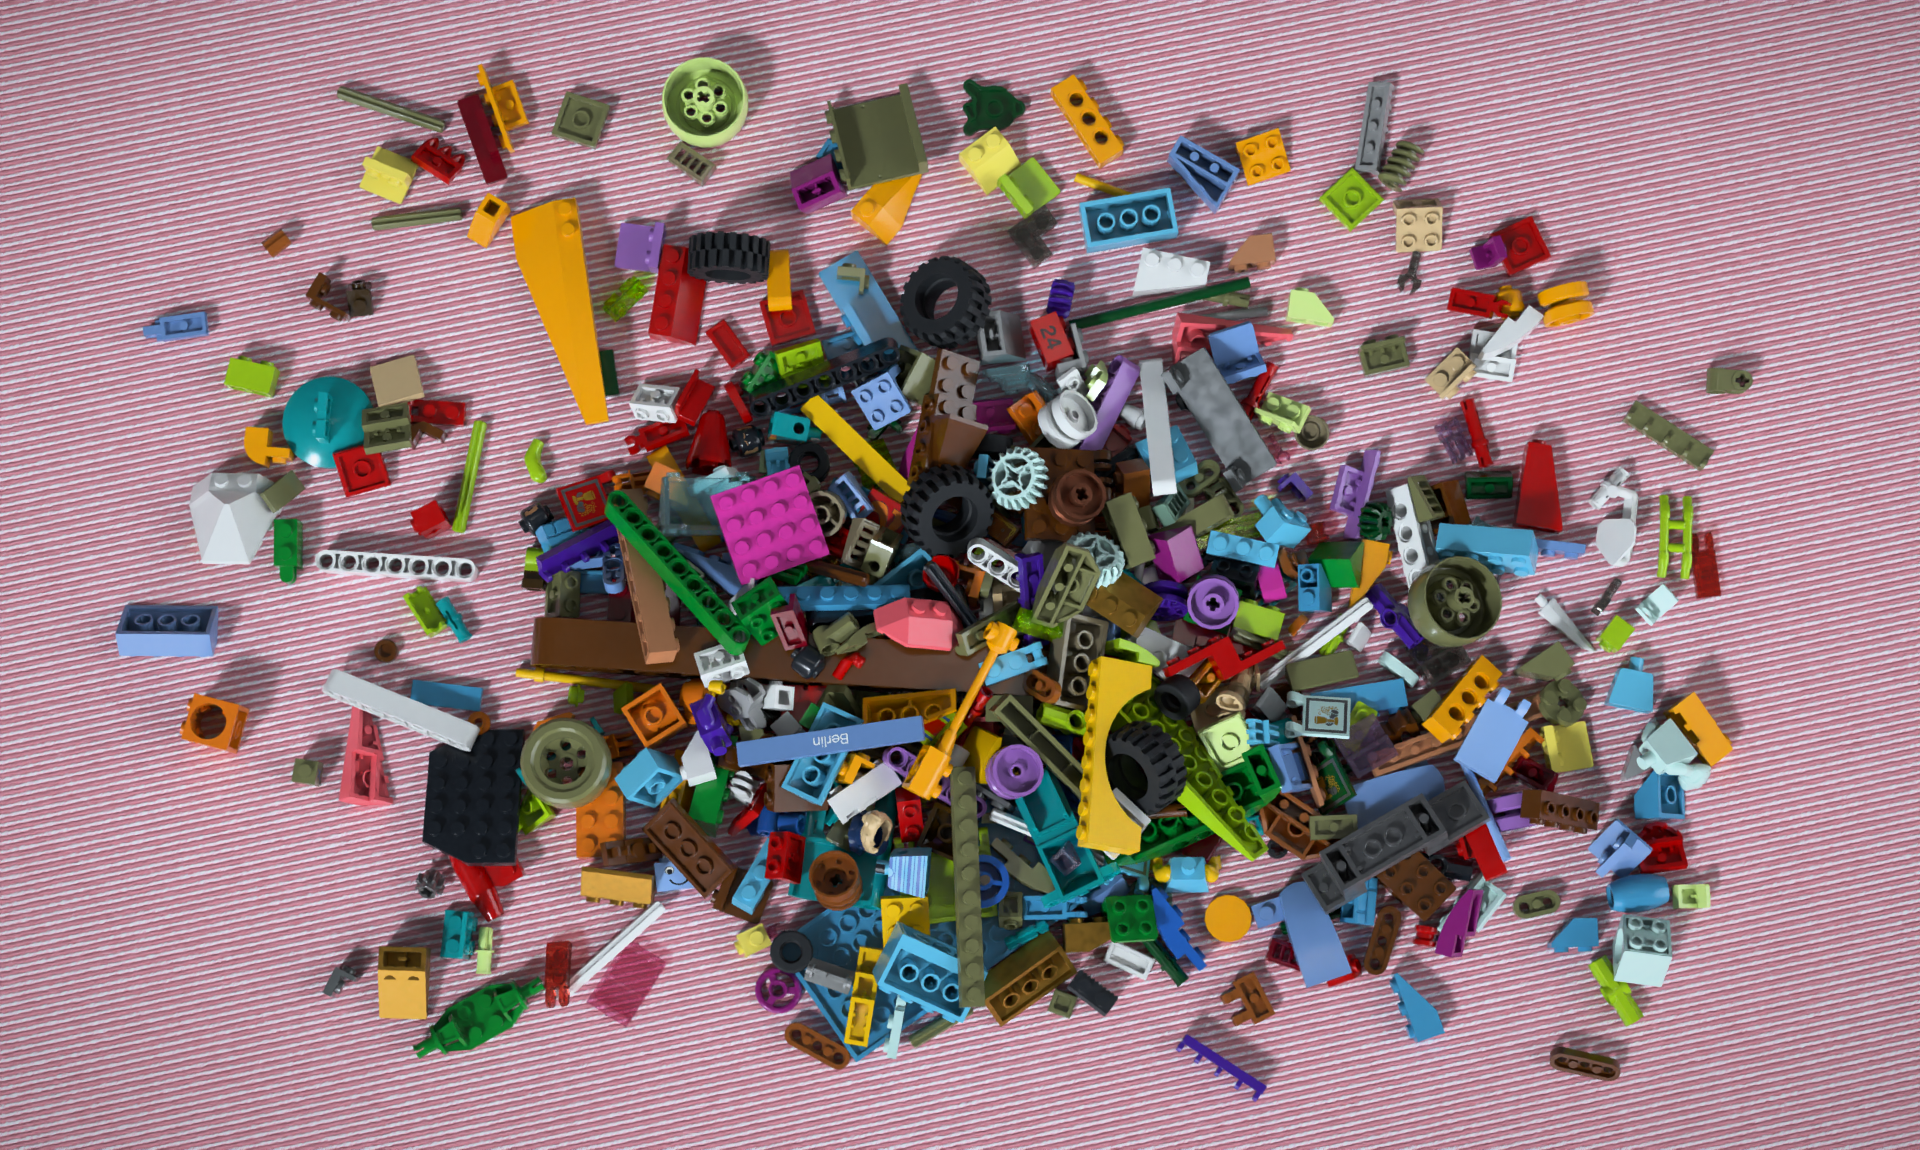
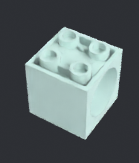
[1612,914,1672,987]

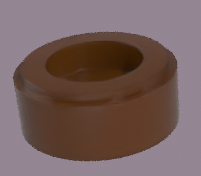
[374,639,399,663]

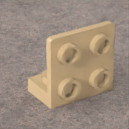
[1393,198,1443,253]
[1425,347,1477,400]

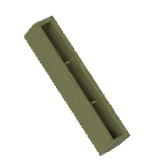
[989,693,1083,801]

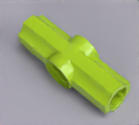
[1036,702,1086,737]
[1587,955,1644,1027]

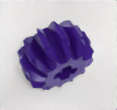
[1046,279,1075,319]

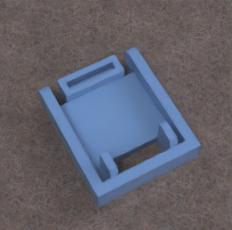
[1267,743,1313,793]

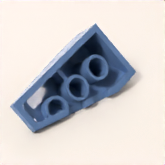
[673,542,763,598]

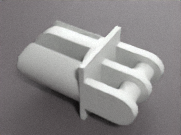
[729,771,760,805]

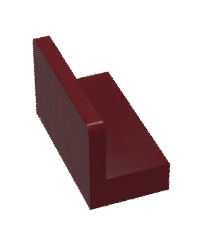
[770,593,809,651]

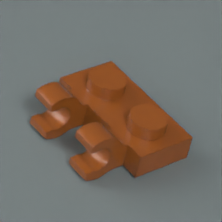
[1220,971,1276,1026]

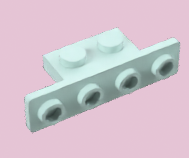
[1437,871,1507,933]

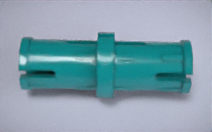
[435,596,473,643]

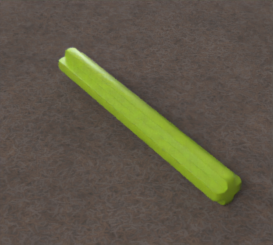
[452,420,487,533]

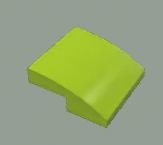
[774,338,829,388]
[1105,638,1160,668]

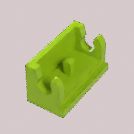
[402,586,448,638]

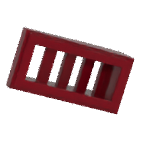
[1264,937,1301,972]

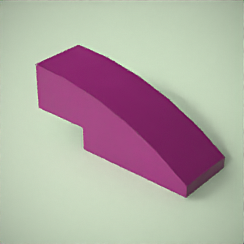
[1435,889,1484,958]

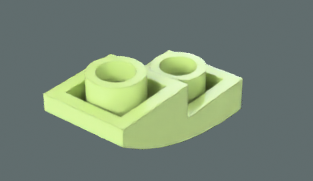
[1084,360,1108,401]

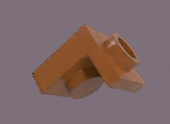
[1277,548,1309,580]

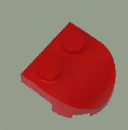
[1638,822,1688,874]

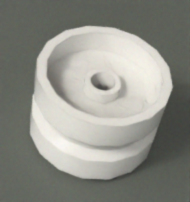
[1038,390,1098,449]

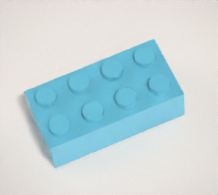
[1078,188,1178,254]
[1435,523,1539,577]

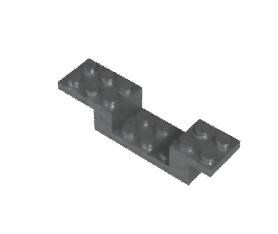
[1301,780,1490,915]

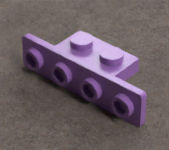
[1329,449,1381,540]

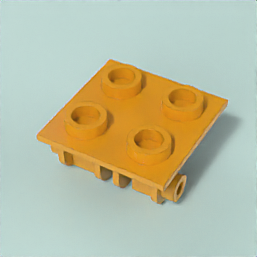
[1235,128,1291,186]

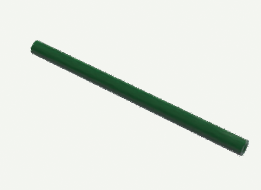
[1069,277,1251,329]

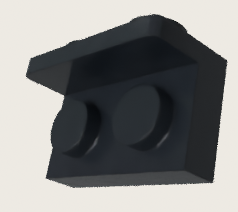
[1209,557,1260,600]

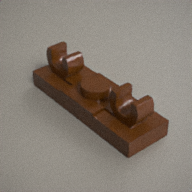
[600,837,663,867]

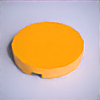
[1204,895,1252,942]

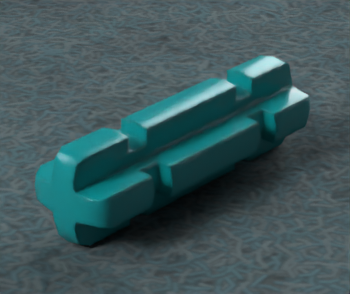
[1004,920,1049,950]

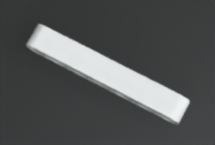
[1139,357,1177,496]
[315,550,479,582]
[322,669,480,751]

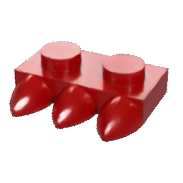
[411,138,465,185]

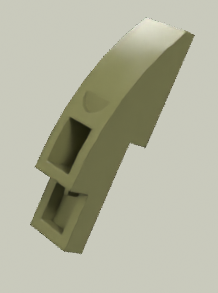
[990,838,1056,894]

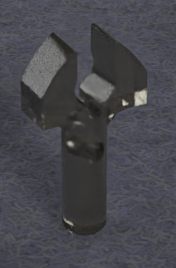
[1397,251,1422,295]
[1591,578,1622,616]

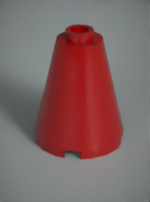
[686,410,732,476]

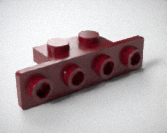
[457,94,508,185]

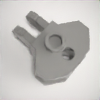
[716,677,766,731]

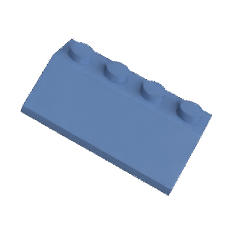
[115,605,219,657]

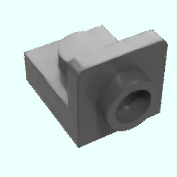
[322,965,360,997]

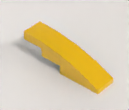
[844,945,883,1047]

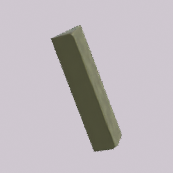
[1285,650,1359,692]

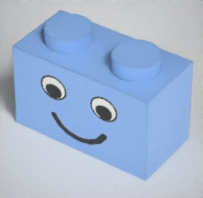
[654,857,694,892]

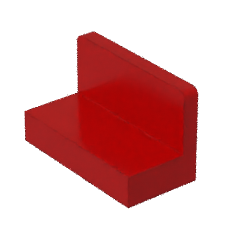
[675,369,715,427]

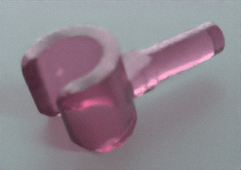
[1268,433,1290,464]
[767,923,785,940]

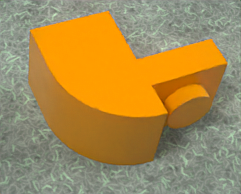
[244,426,294,469]

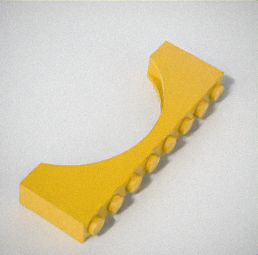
[1076,656,1152,855]

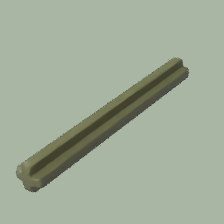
[337,86,446,133]

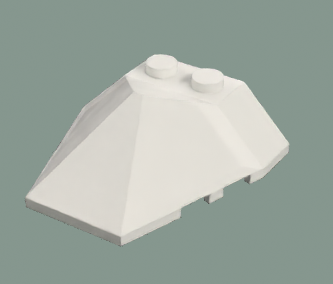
[189,473,283,564]

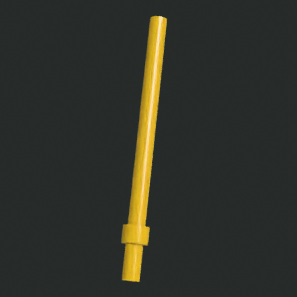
[516,668,656,693]

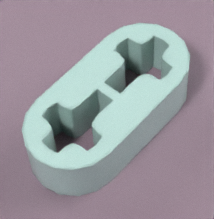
[1377,651,1420,688]

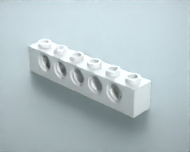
[1385,483,1449,618]

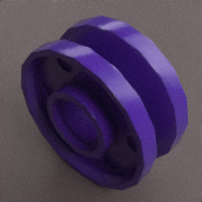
[1143,580,1188,621]

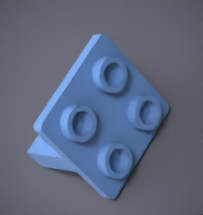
[1588,819,1653,878]

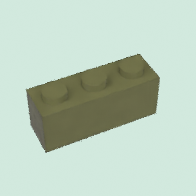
[1101,492,1156,569]

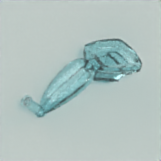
[982,364,1092,404]

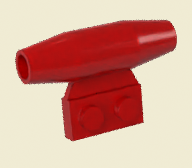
[449,855,526,922]

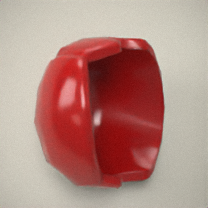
[922,555,959,593]

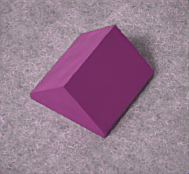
[1147,525,1204,583]

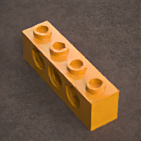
[1050,74,1125,169]
[1422,655,1503,743]

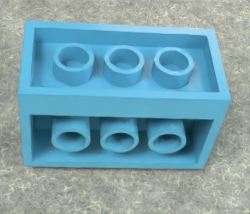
[872,921,988,1023]

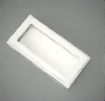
[1103,941,1155,981]

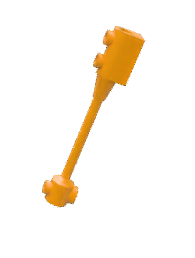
[902,621,1020,801]

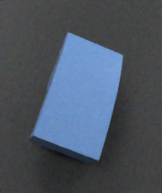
[1079,874,1130,917]

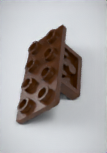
[1374,851,1456,921]

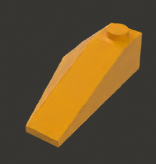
[851,174,922,245]

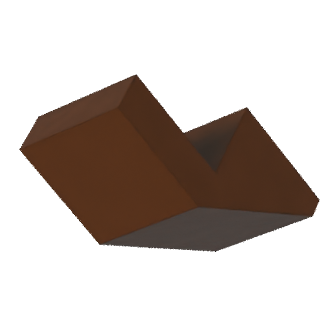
[410,421,448,450]

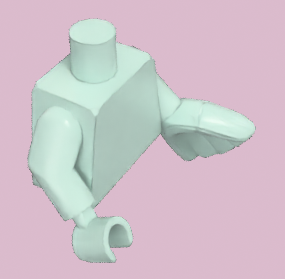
[1637,717,1711,791]

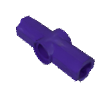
[1365,583,1424,649]

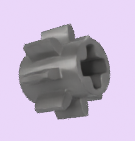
[415,869,445,899]

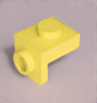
[734,923,772,958]

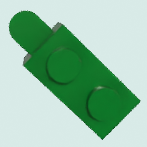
[274,519,303,585]

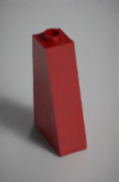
[1512,439,1563,534]

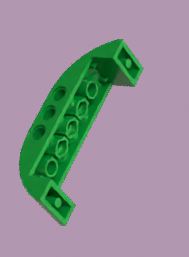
[1102,744,1282,866]

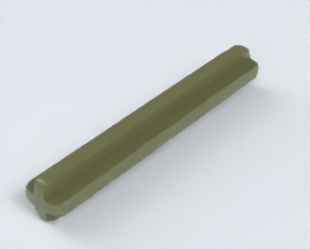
[371,207,463,231]

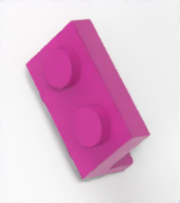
[973,397,1016,434]

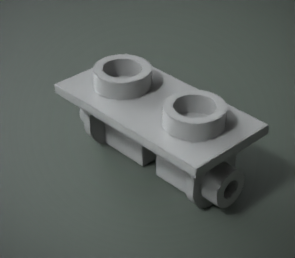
[803,957,855,995]

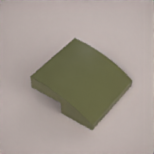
[362,402,412,455]

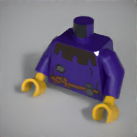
[689,680,742,756]

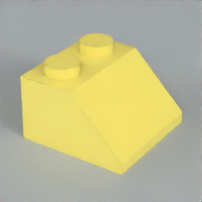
[959,126,1021,195]

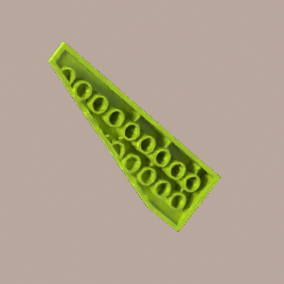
[1110,673,1269,862]

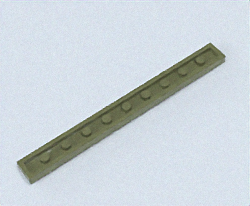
[950,767,985,1008]

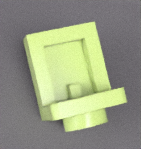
[1672,884,1711,909]

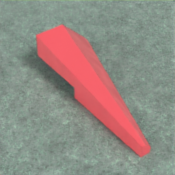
[1172,312,1293,365]
[339,706,393,805]

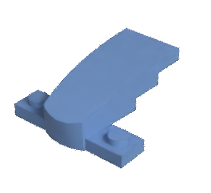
[1344,760,1445,829]
[1250,881,1352,988]

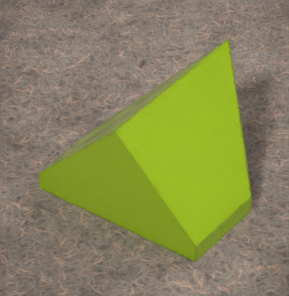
[519,789,557,835]

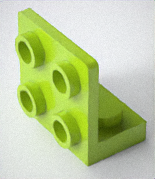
[997,157,1061,220]

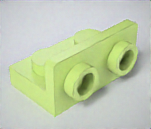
[1253,392,1311,434]

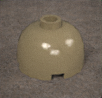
[809,490,847,537]

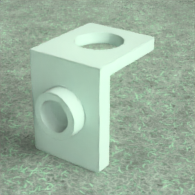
[1635,584,1679,626]

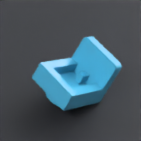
[765,447,790,476]

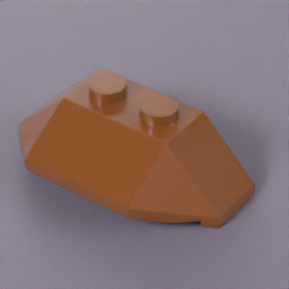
[1259,791,1341,861]

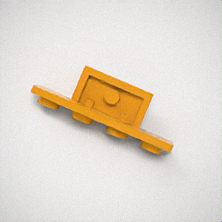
[476,64,529,153]

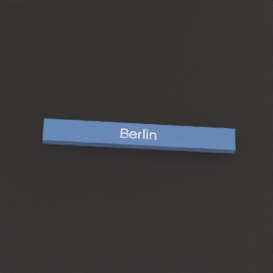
[736,716,925,767]

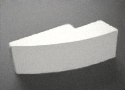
[1477,305,1544,361]

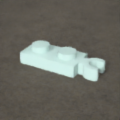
[883,994,906,1059]

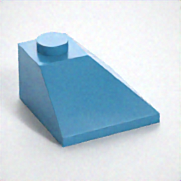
[1633,770,1685,820]

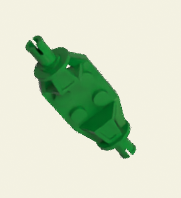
[413,976,546,1059]

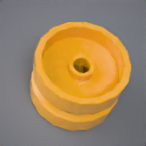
[1537,281,1595,327]

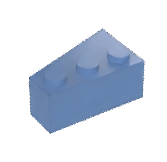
[1167,135,1240,214]

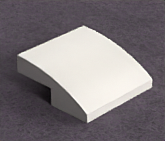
[1468,329,1518,382]

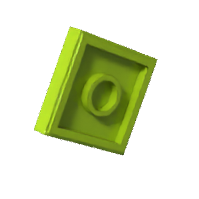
[1319,167,1384,232]

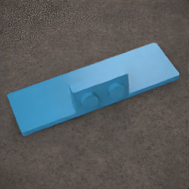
[819,251,918,373]

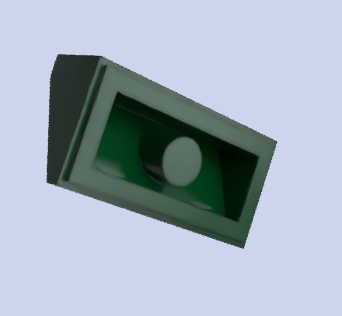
[1465,471,1513,499]

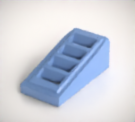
[828,471,875,518]

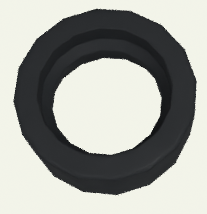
[972,434,1013,460]

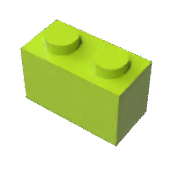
[224,356,280,398]
[1231,599,1285,641]

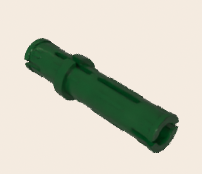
[1142,939,1189,987]

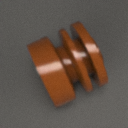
[809,851,863,911]

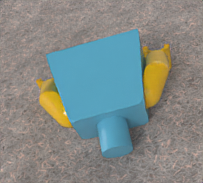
[1149,855,1222,893]

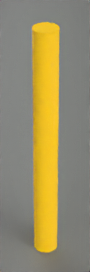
[1074,173,1134,197]

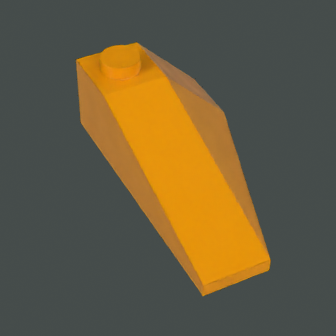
[863,688,957,724]

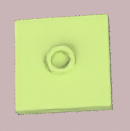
[1197,711,1259,772]

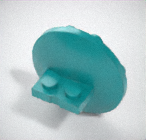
[282,377,374,469]

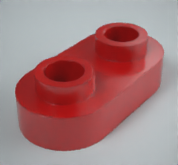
[723,381,753,425]

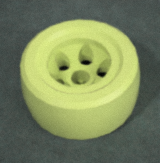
[662,57,748,148]

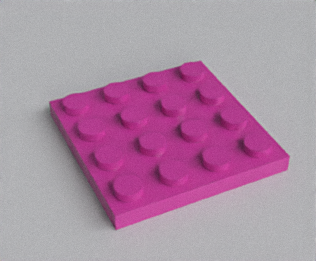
[710,465,830,585]

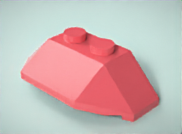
[873,597,963,651]

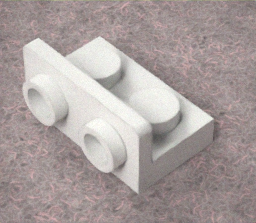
[629,383,682,423]
[694,639,750,688]

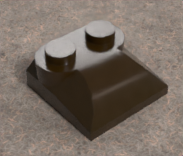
[917,802,979,861]

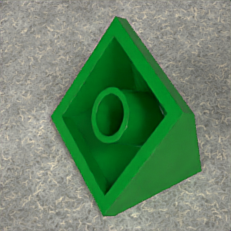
[1308,541,1364,588]

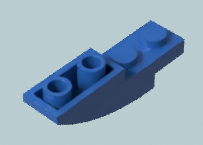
[1148,884,1207,971]

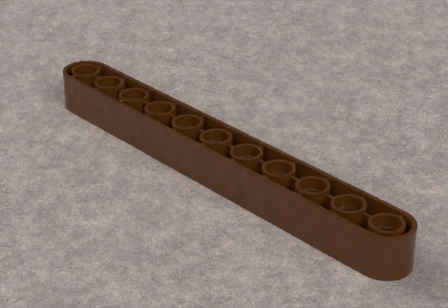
[530,617,1050,702]

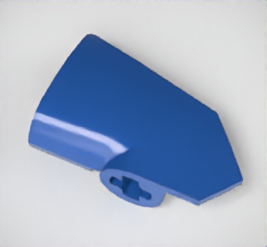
[746,805,807,837]

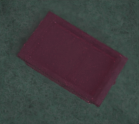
[587,941,667,1027]

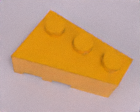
[1663,692,1734,767]

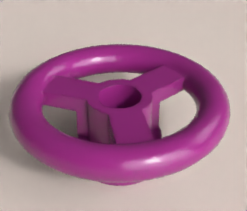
[755,966,802,1014]

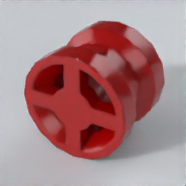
[1412,925,1438,947]

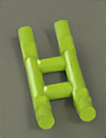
[1657,495,1693,579]

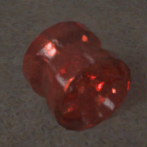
[1306,521,1330,546]

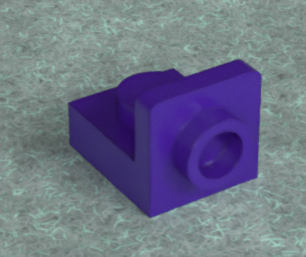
[1276,472,1313,502]

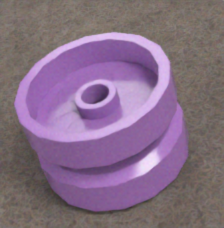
[1187,574,1239,629]
[985,744,1044,800]
[1487,791,1535,832]

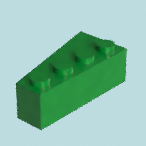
[689,735,739,838]

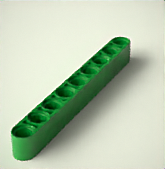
[604,490,750,656]

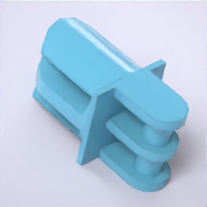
[1246,719,1280,748]

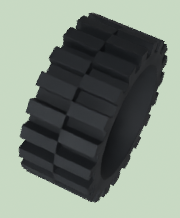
[687,231,770,284]

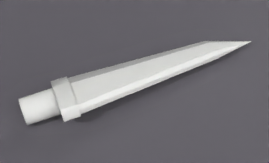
[1534,593,1597,653]

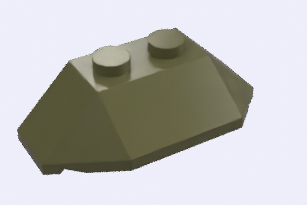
[1030,543,1101,628]

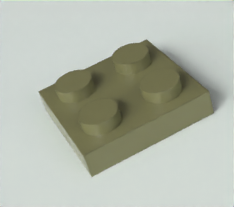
[552,91,611,150]

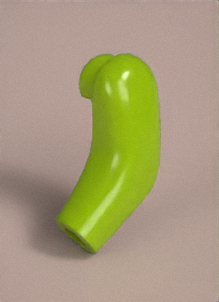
[524,438,547,483]

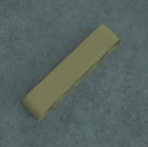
[1144,494,1235,568]

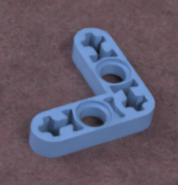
[569,543,626,594]

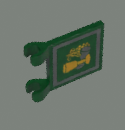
[1308,739,1357,816]

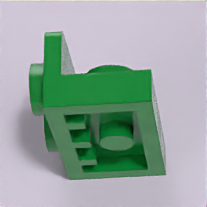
[740,350,781,403]

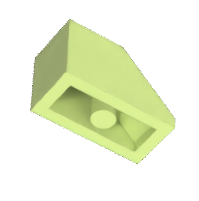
[1286,287,1334,327]

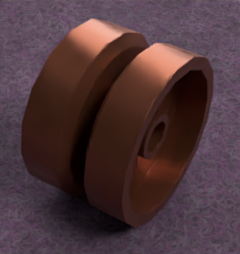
[1048,469,1106,527]

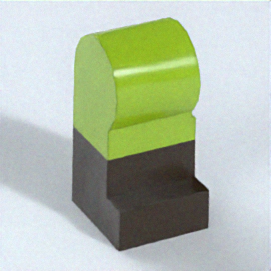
[521,547,546,592]

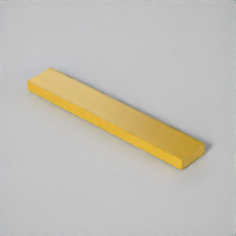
[800,395,910,503]

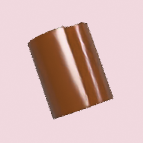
[261,228,292,258]

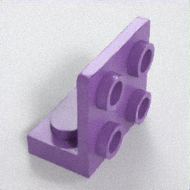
[614,222,667,274]

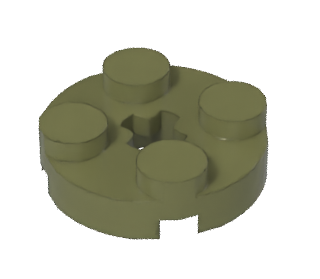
[1539,679,1587,727]

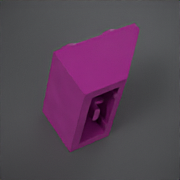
[790,154,848,214]

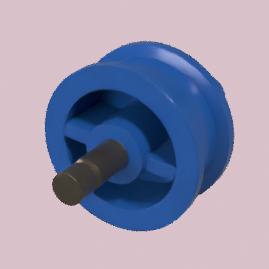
[979,855,1009,908]

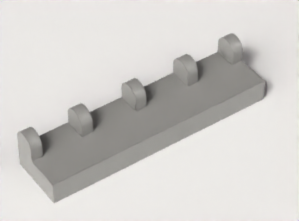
[1355,82,1395,175]

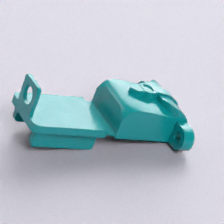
[1015,767,1121,908]

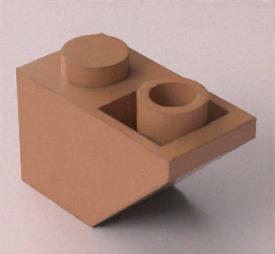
[1228,233,1276,273]

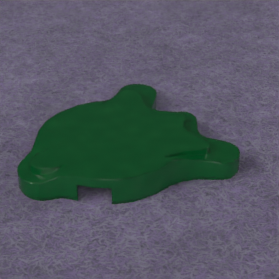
[963,79,1025,136]

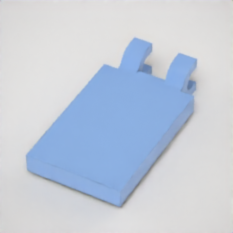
[1453,687,1532,783]

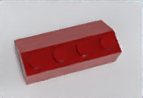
[648,244,707,346]

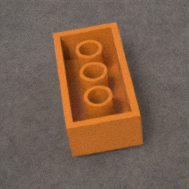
[576,762,626,859]

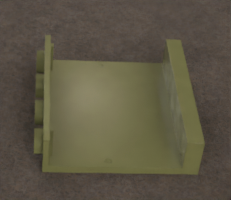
[825,83,929,191]

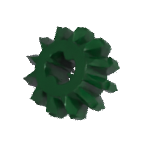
[1357,501,1394,541]

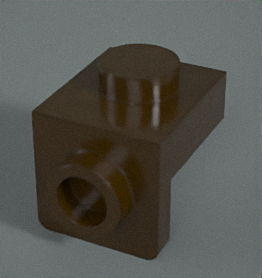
[346,280,374,317]

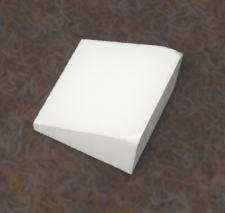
[1346,622,1372,652]

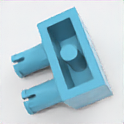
[1254,494,1312,549]

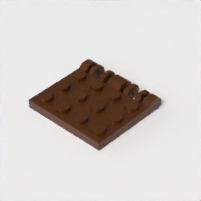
[1024,447,1112,542]

